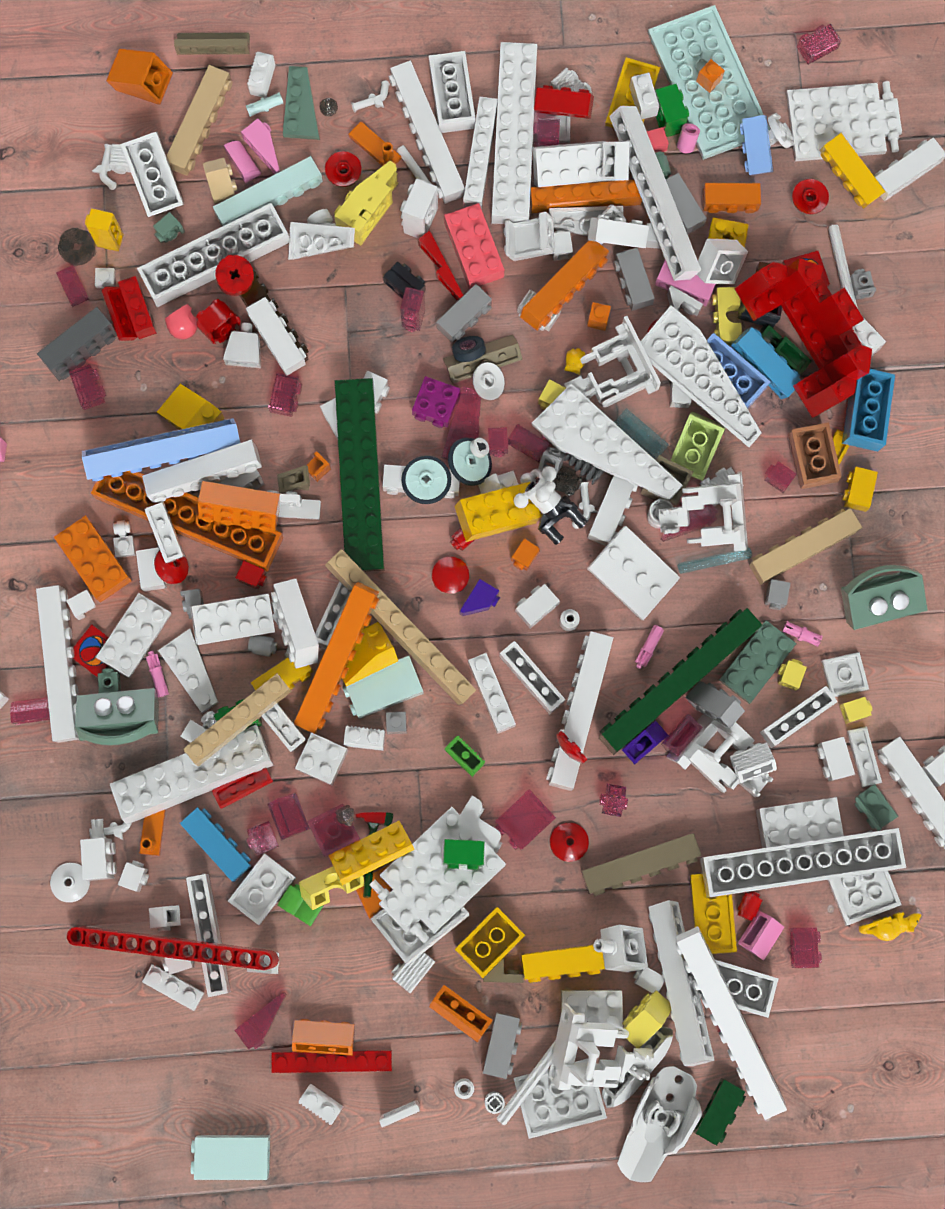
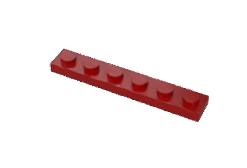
[271,1050,392,1073]

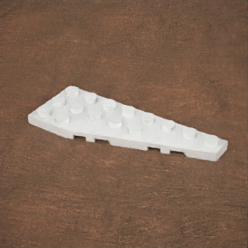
[640,305,762,447]
[532,384,683,500]

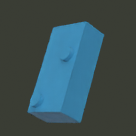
[842,369,895,452]

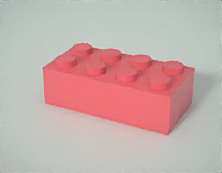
[444,203,505,289]

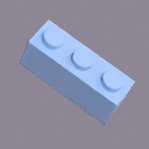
[740,115,773,176]

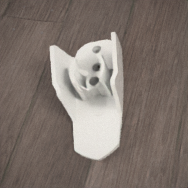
[617,1066,702,1182]

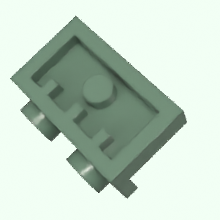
[854,784,899,831]

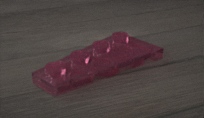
[441,386,481,464]

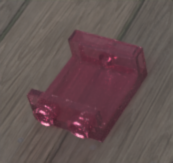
[495,789,556,850]

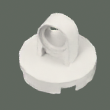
[768,113,794,149]

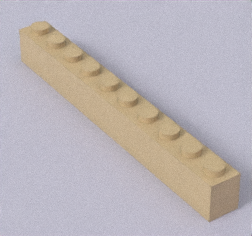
[325,549,476,705]

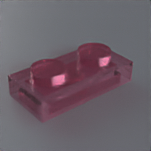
[56,265,90,307]

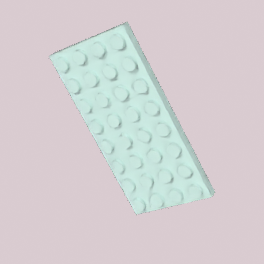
[647,5,770,160]

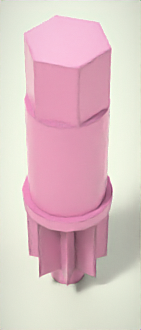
[635,625,664,669]
[146,651,169,698]

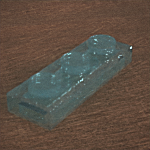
[614,408,669,460]

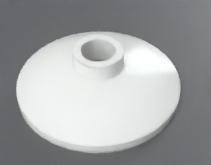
[473,362,505,400]
[50,863,90,902]

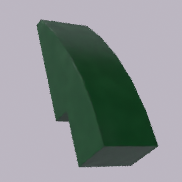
[759,325,812,375]

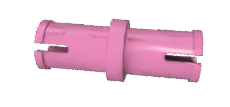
[782,621,823,647]

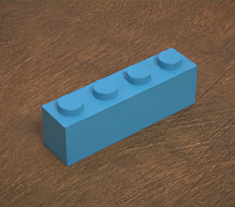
[731,327,801,399]
[180,807,252,882]

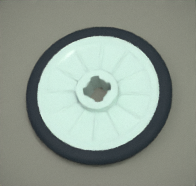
[448,437,492,486]
[401,456,451,504]

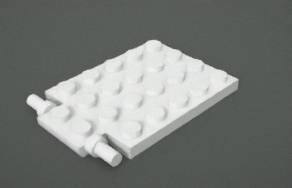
[786,81,902,161]
[370,807,506,943]

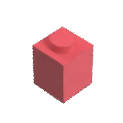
[647,127,669,153]

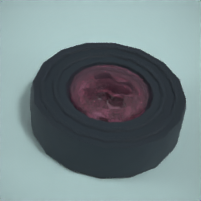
[452,336,486,362]

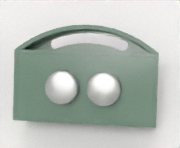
[841,565,928,630]
[75,688,159,745]

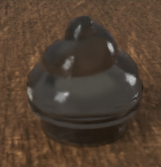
[319,98,338,117]
[335,805,355,826]

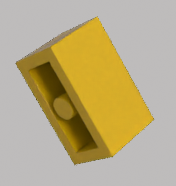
[842,467,878,512]

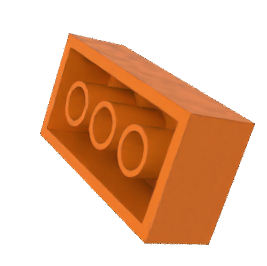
[198,481,280,532]
[54,515,132,603]

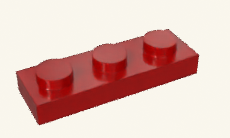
[101,287,137,341]
[212,768,273,809]

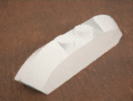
[602,1026,673,1108]

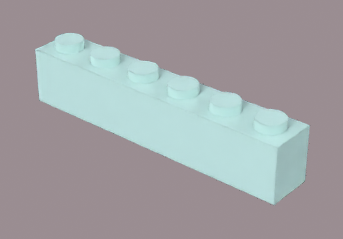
[213,156,323,227]

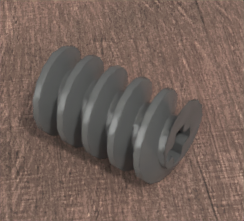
[564,454,604,485]

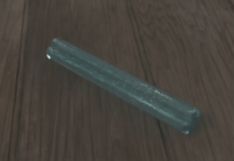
[678,548,752,574]

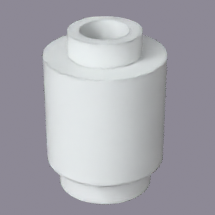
[559,609,580,631]

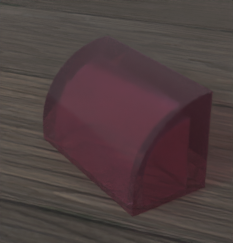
[10,697,50,725]
[661,714,703,757]
[267,793,310,841]

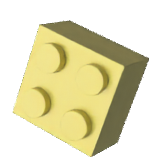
[622,990,672,1048]

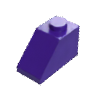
[460,579,501,616]
[622,721,668,765]

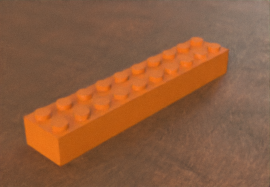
[91,471,284,572]

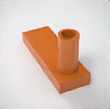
[348,121,401,166]
[139,809,166,856]

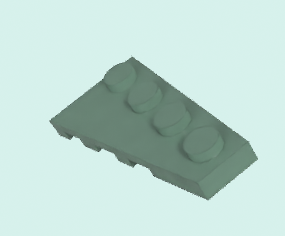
[283,66,320,140]

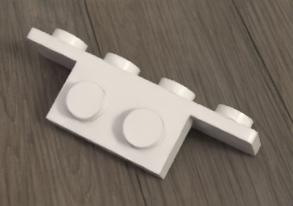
[267,490,321,520]

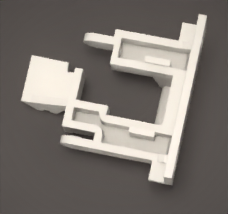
[564,316,661,408]
[659,471,748,551]
[667,714,774,797]
[548,1003,654,1090]

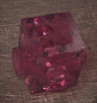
[599,783,628,817]
[246,821,279,855]

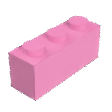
[655,259,716,306]

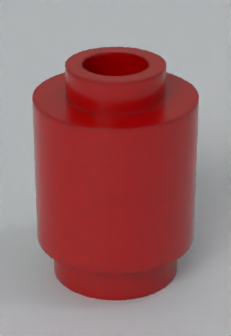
[450,528,475,551]
[737,891,763,921]

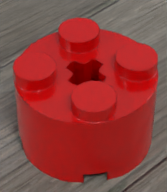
[215,255,254,296]
[196,299,240,344]

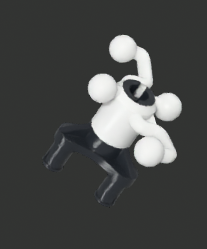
[514,466,588,545]

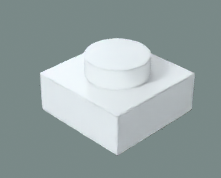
[95,268,115,288]

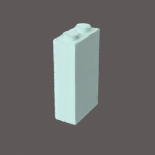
[342,656,424,719]
[191,1135,270,1180]

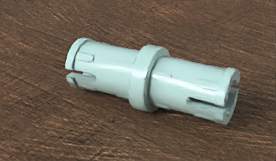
[246,92,284,117]

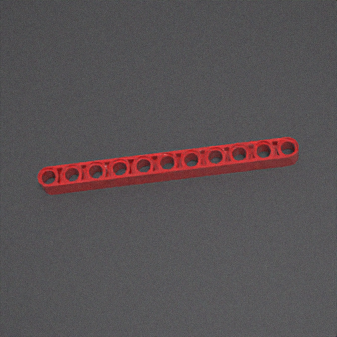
[67,926,279,970]

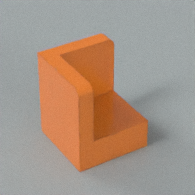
[307,451,331,482]

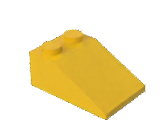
[157,384,224,430]
[342,622,398,687]

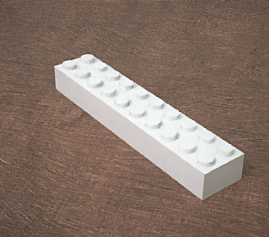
[491,42,537,224]
[700,828,906,898]

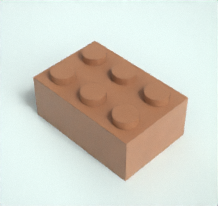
[788,422,841,489]

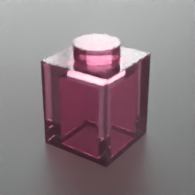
[488,427,508,457]
[764,461,797,493]

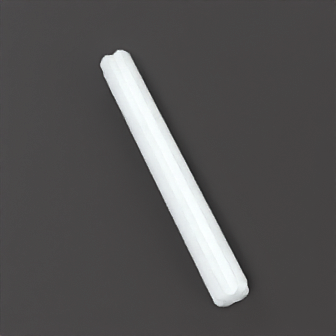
[828,224,858,309]
[497,1040,556,1125]

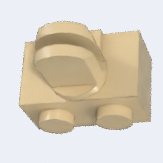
[203,158,237,204]

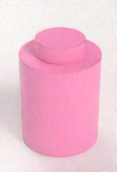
[676,124,700,154]

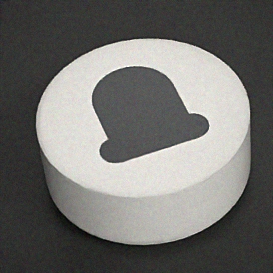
[470,438,489,458]

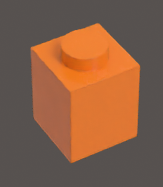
[696,59,725,93]
[587,302,611,331]
[511,538,540,571]

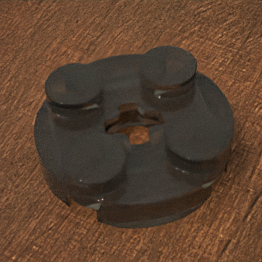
[58,228,96,266]
[547,466,582,495]

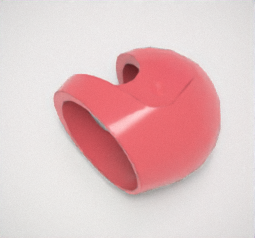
[165,304,197,340]

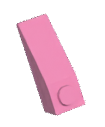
[241,119,280,175]

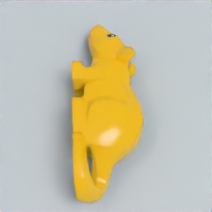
[858,912,922,941]

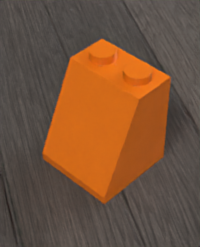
[106,49,173,105]

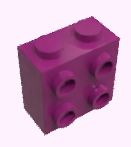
[412,376,460,428]

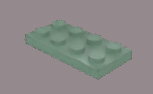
[719,620,797,704]

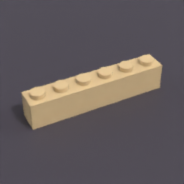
[167,65,232,176]
[749,508,862,585]
[183,674,292,767]

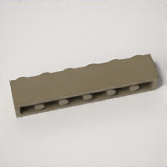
[581,833,702,896]

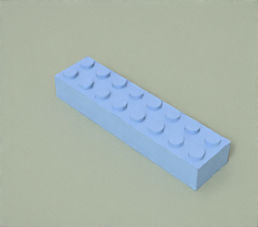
[82,418,240,481]

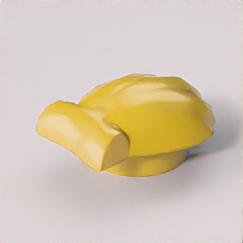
[564,348,586,375]

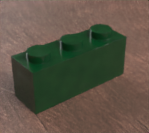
[693,1078,746,1146]

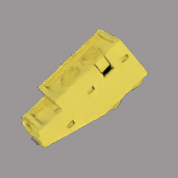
[334,161,398,246]

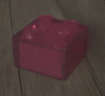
[307,804,361,858]

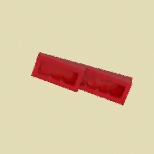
[418,230,464,302]

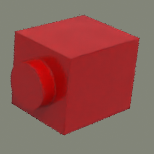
[235,560,267,590]

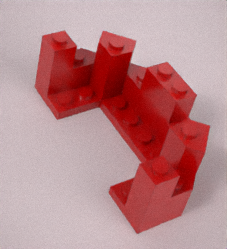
[734,258,873,418]

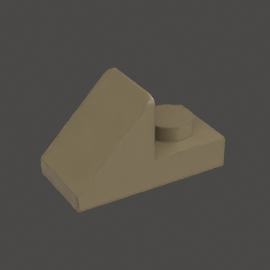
[277,465,310,494]
[483,958,524,983]

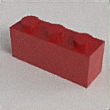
[534,85,594,119]
[118,276,157,340]

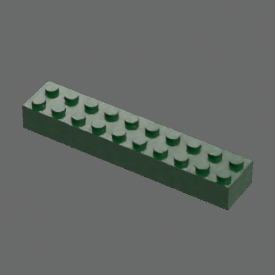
[335,378,385,572]
[599,608,763,755]

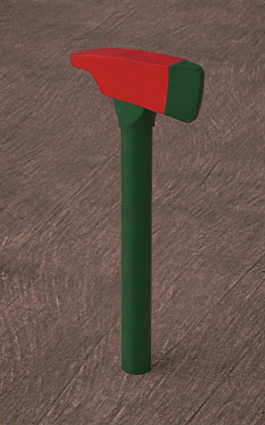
[355,812,393,898]

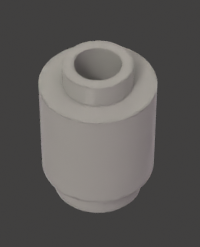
[248,635,277,657]

